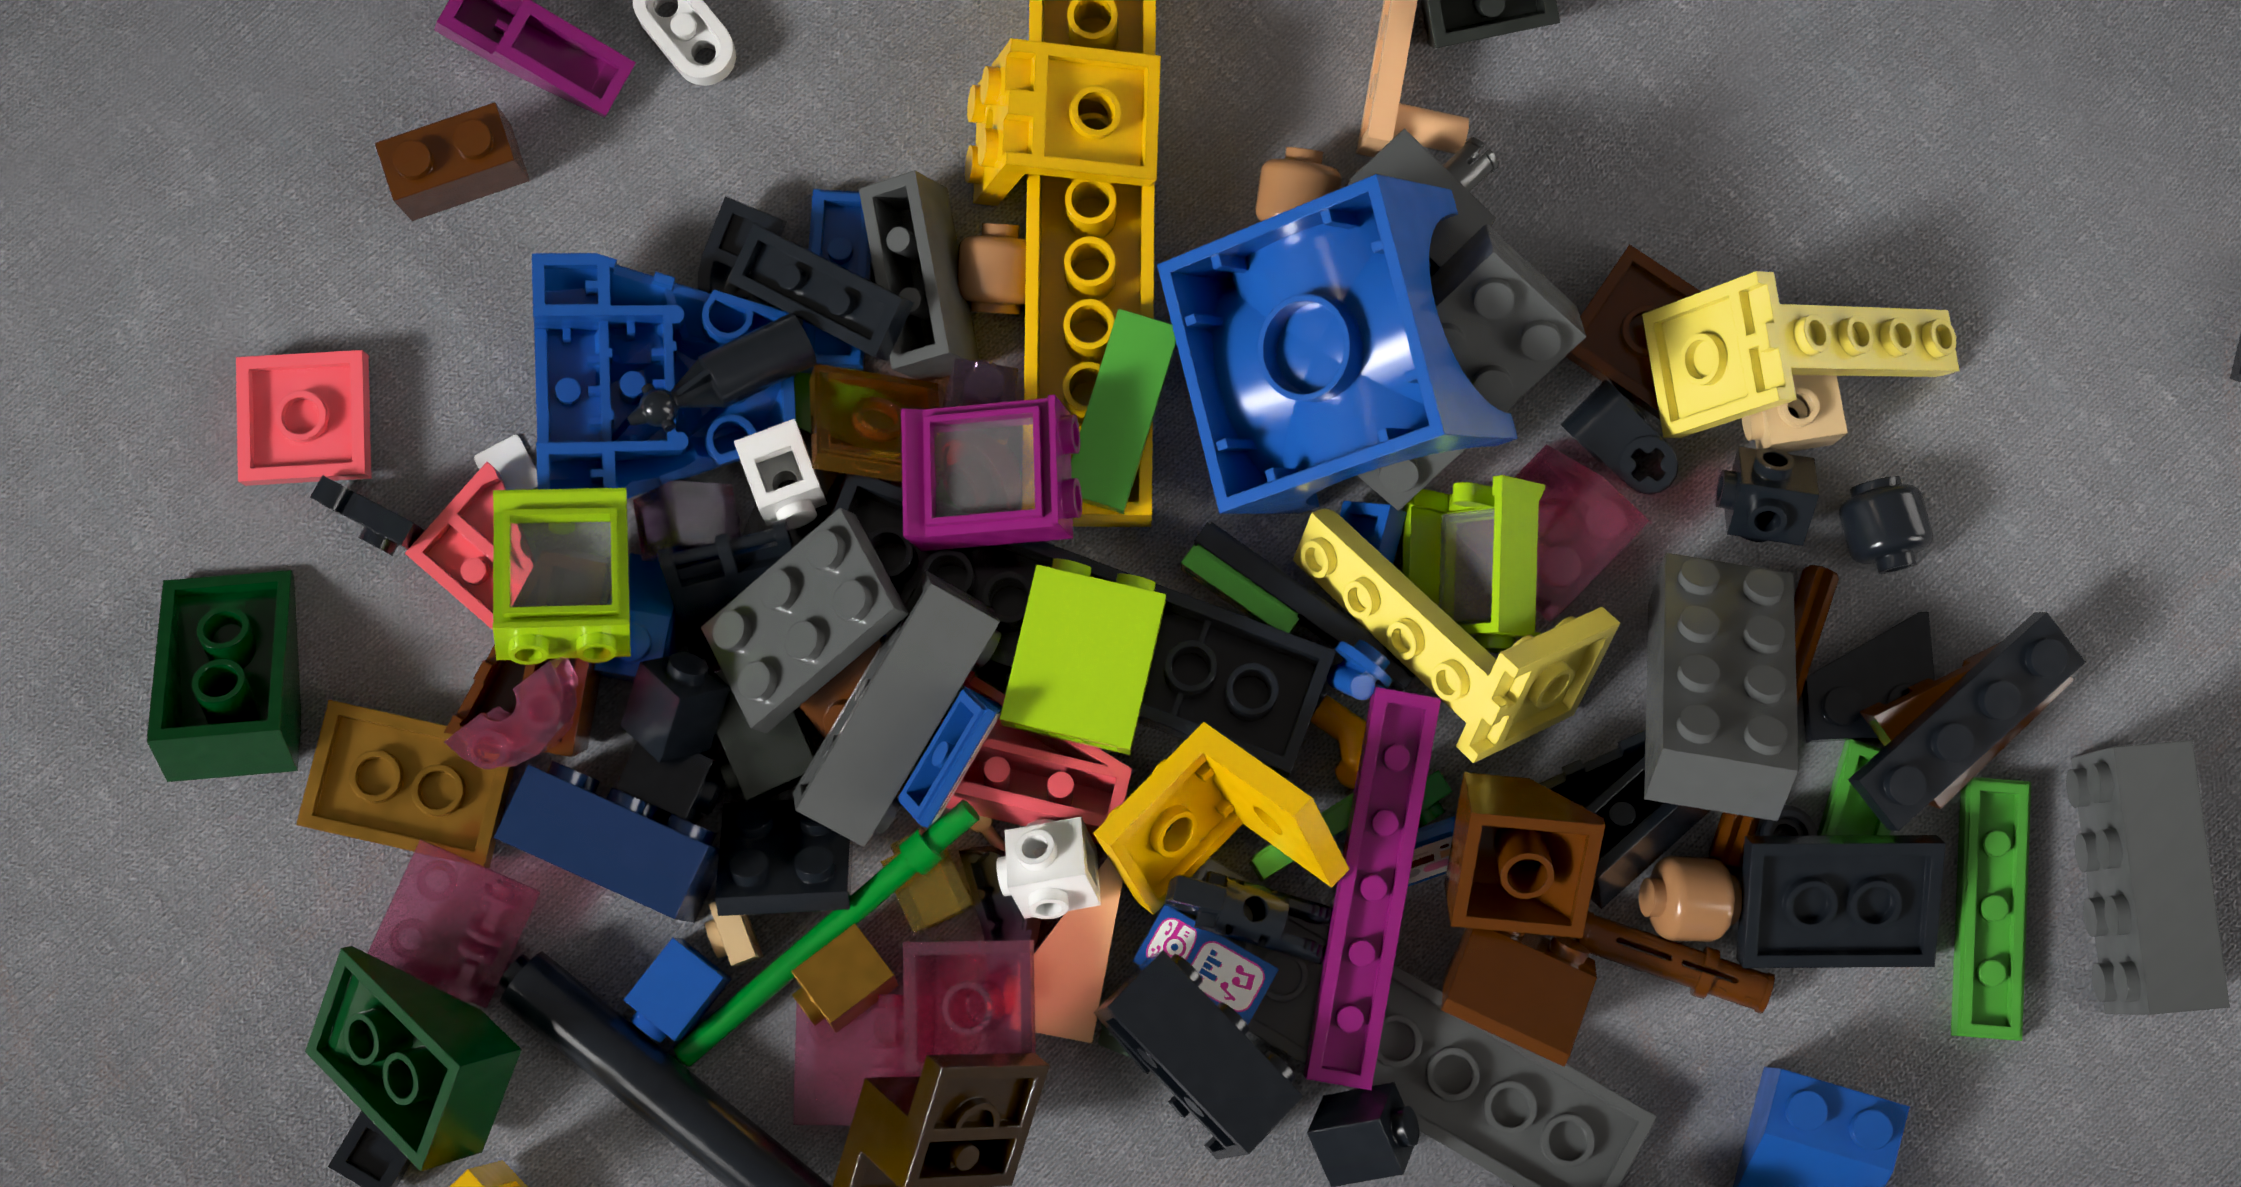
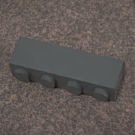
[793,570,1001,847]

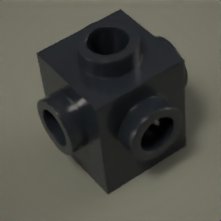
[1715,446,1819,546]

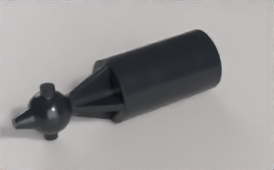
[627,313,817,432]

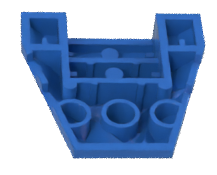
[532,253,796,499]

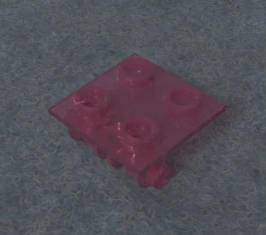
[367,839,541,1008]
[793,994,927,1126]

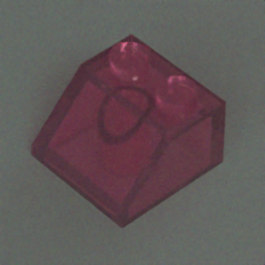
[1458,444,1649,622]
[903,939,1036,1076]

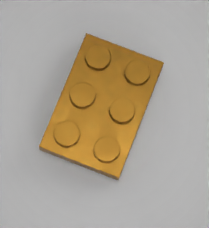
[296,700,520,868]

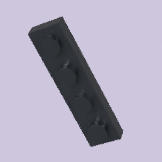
[1848,612,2086,831]

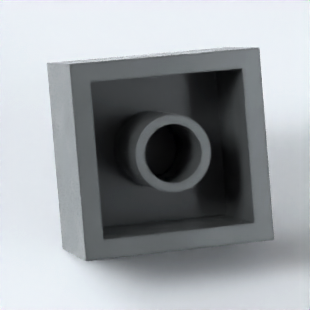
[1348,128,1499,277]

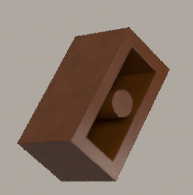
[375,102,530,221]

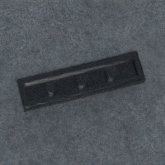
[1194,522,1415,692]

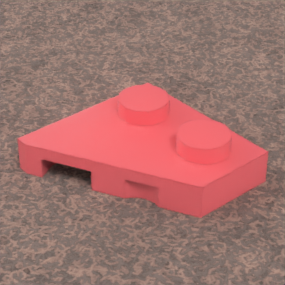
[405,462,536,630]

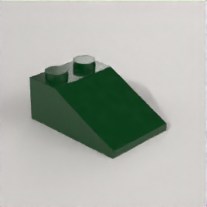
[147,570,301,782]
[305,946,522,1171]

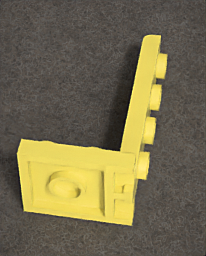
[1642,271,1960,438]
[1293,509,1620,763]

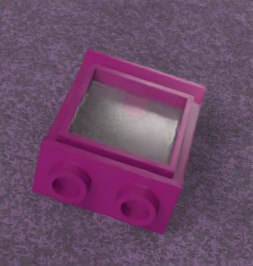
[901,394,1082,551]

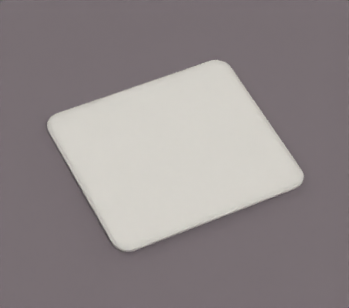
[474,435,537,490]

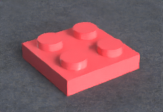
[236,350,372,486]

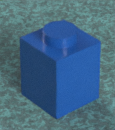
[623,937,732,1043]

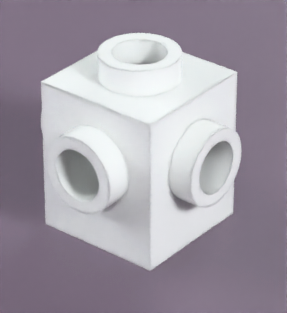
[997,817,1101,919]

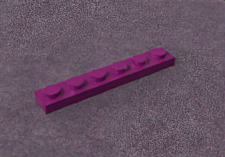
[1303,687,1441,1090]

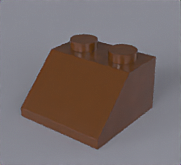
[1444,772,1605,938]
[1441,928,1597,1067]

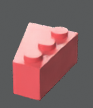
[941,671,1132,844]

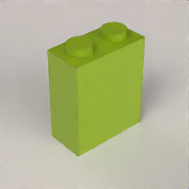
[1000,559,1166,755]

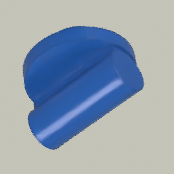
[1327,639,1393,700]

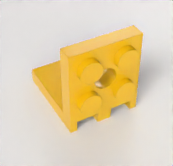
[965,38,1161,206]
[1093,722,1350,915]

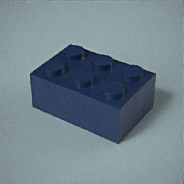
[494,760,719,923]

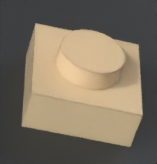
[705,902,764,966]

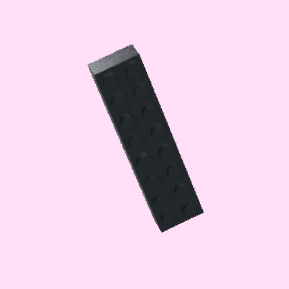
[833,469,1336,779]

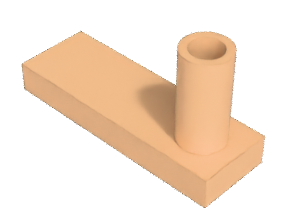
[1356,0,1469,157]

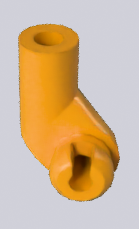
[1310,695,1366,789]

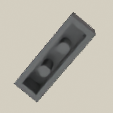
[859,170,981,383]

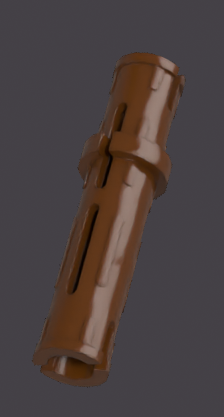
[1576,911,1775,1014]

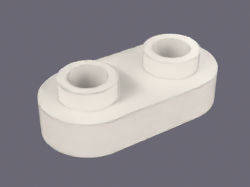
[633,0,736,86]

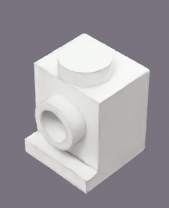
[734,419,827,529]

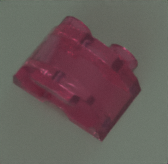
[444,656,578,769]

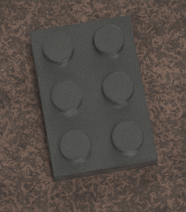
[701,508,909,733]

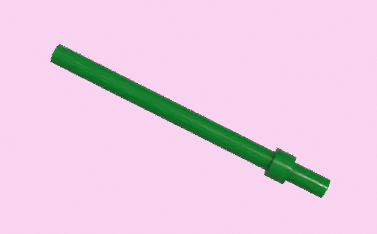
[674,800,980,1067]

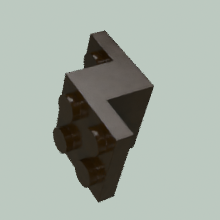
[832,1053,1050,1187]

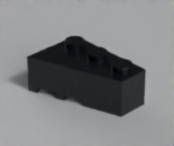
[1539,730,1711,909]
[1094,950,1304,1160]

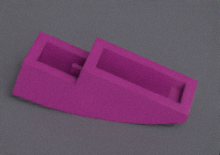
[434,0,636,118]

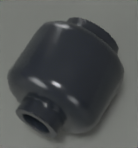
[1839,476,1933,574]

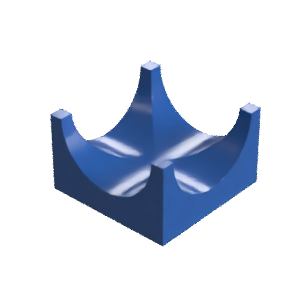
[1157,174,1518,514]

